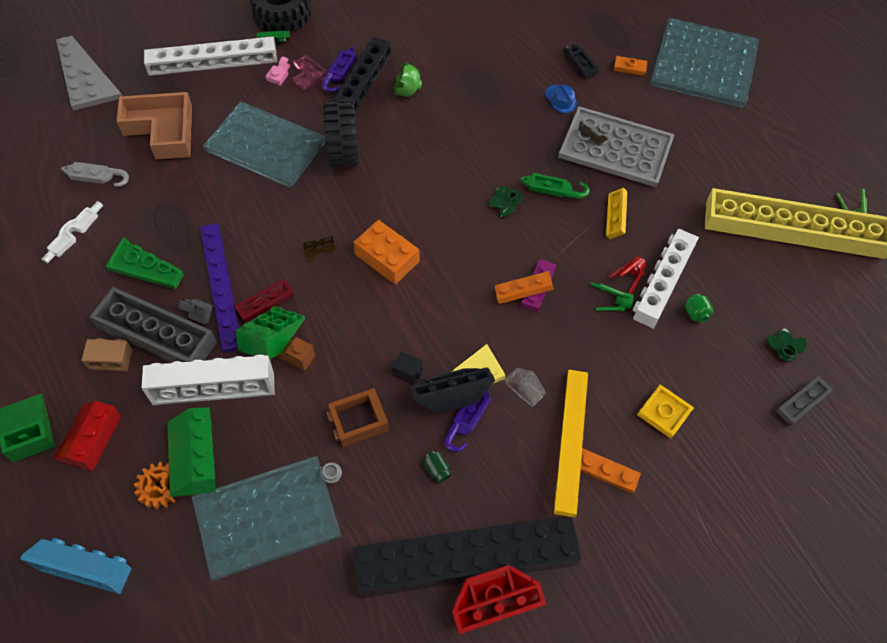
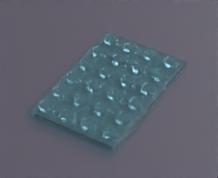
[203,101,326,187]
[192,456,342,581]

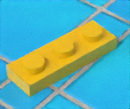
[606,188,627,239]

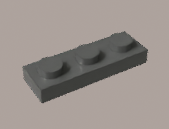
[776,376,833,426]

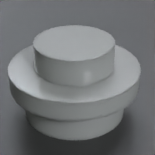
[321,463,342,484]

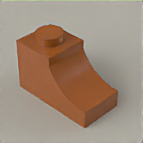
[276,337,315,372]

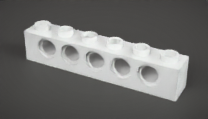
[633,228,699,329]

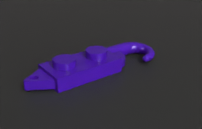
[322,47,357,93]
[444,389,491,452]

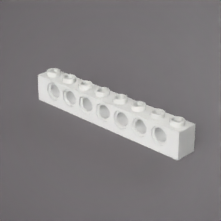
[144,37,277,76]

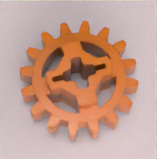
[134,462,175,510]

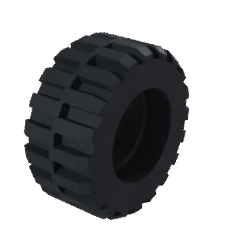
[250,0,311,32]
[323,99,360,168]

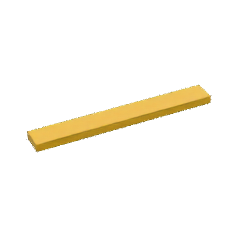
[554,370,588,518]

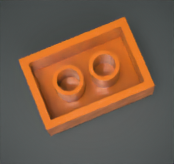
[353,219,420,285]

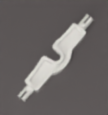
[41,201,103,264]

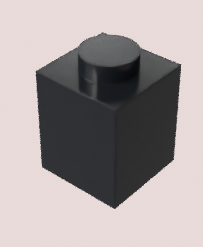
[392,351,424,385]

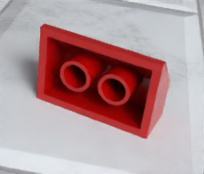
[53,401,122,472]

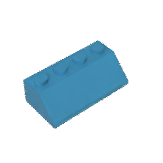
[20,538,132,594]

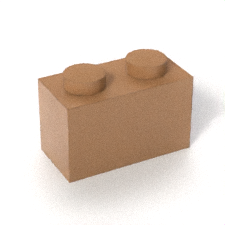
[81,338,132,371]

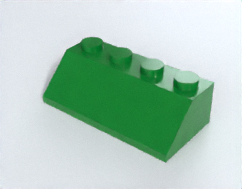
[167,407,215,497]

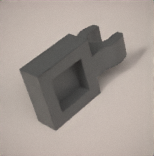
[178,299,213,324]

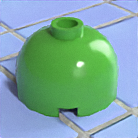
[394,62,422,97]

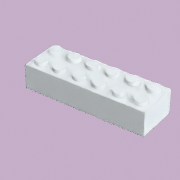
[142,355,274,405]

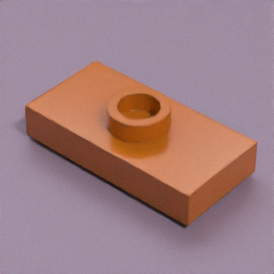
[614,56,648,76]

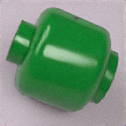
[685,294,714,323]

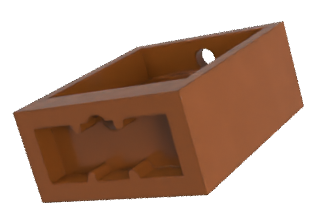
[326,388,389,447]

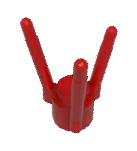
[609,256,646,294]

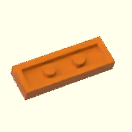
[495,271,554,304]
[580,448,641,494]

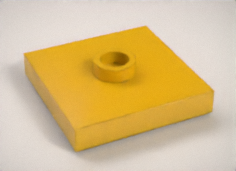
[637,385,694,439]

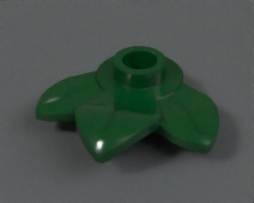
[488,187,522,218]
[768,328,807,362]

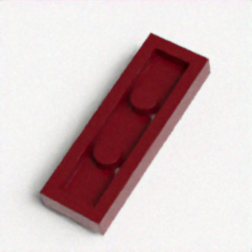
[234,279,294,323]

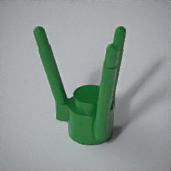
[590,282,634,312]

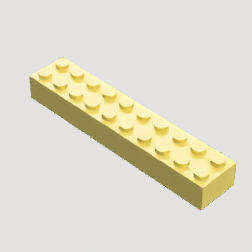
[705,188,887,259]

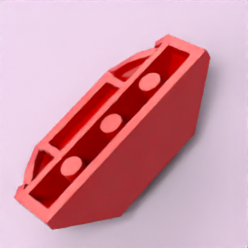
[452,565,546,634]

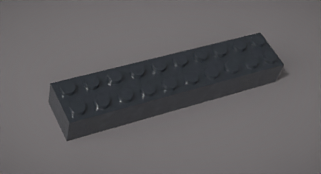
[353,516,582,599]

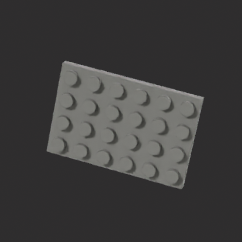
[558,106,675,188]

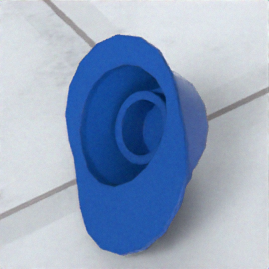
[545,84,577,113]

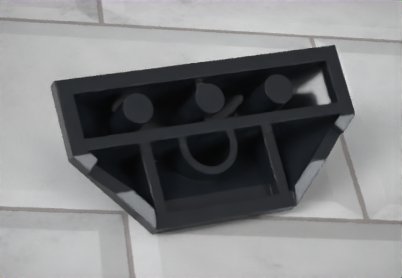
[410,367,495,413]

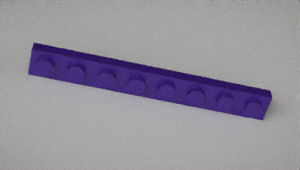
[200,223,239,353]

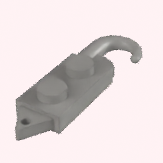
[61,162,129,187]

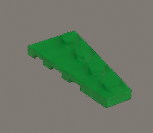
[106,237,184,290]

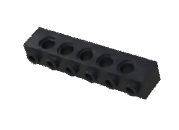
[333,37,392,113]

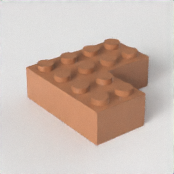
[117,92,192,160]

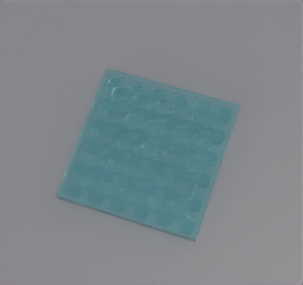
[650,18,760,108]

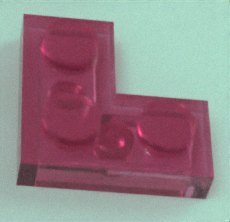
[292,54,327,92]

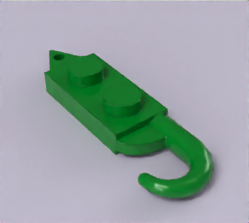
[520,173,589,199]

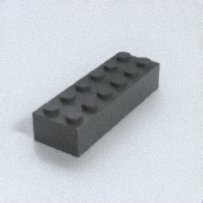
[90,287,217,363]

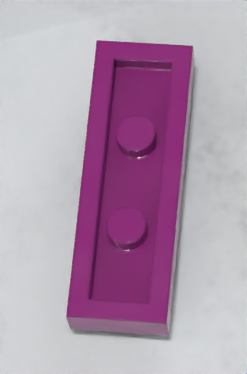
[521,259,556,312]

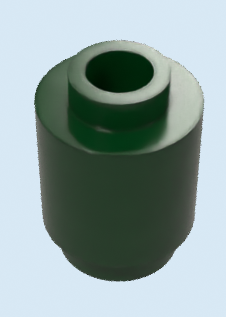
[423,451,452,484]

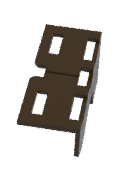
[578,121,608,146]
[302,236,336,262]

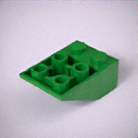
[236,307,305,360]
[0,394,55,462]

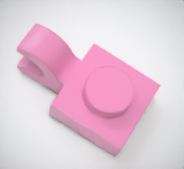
[266,57,290,86]

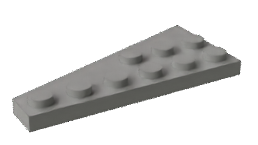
[56,36,122,110]

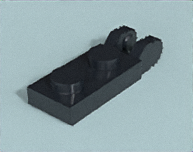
[563,43,599,78]

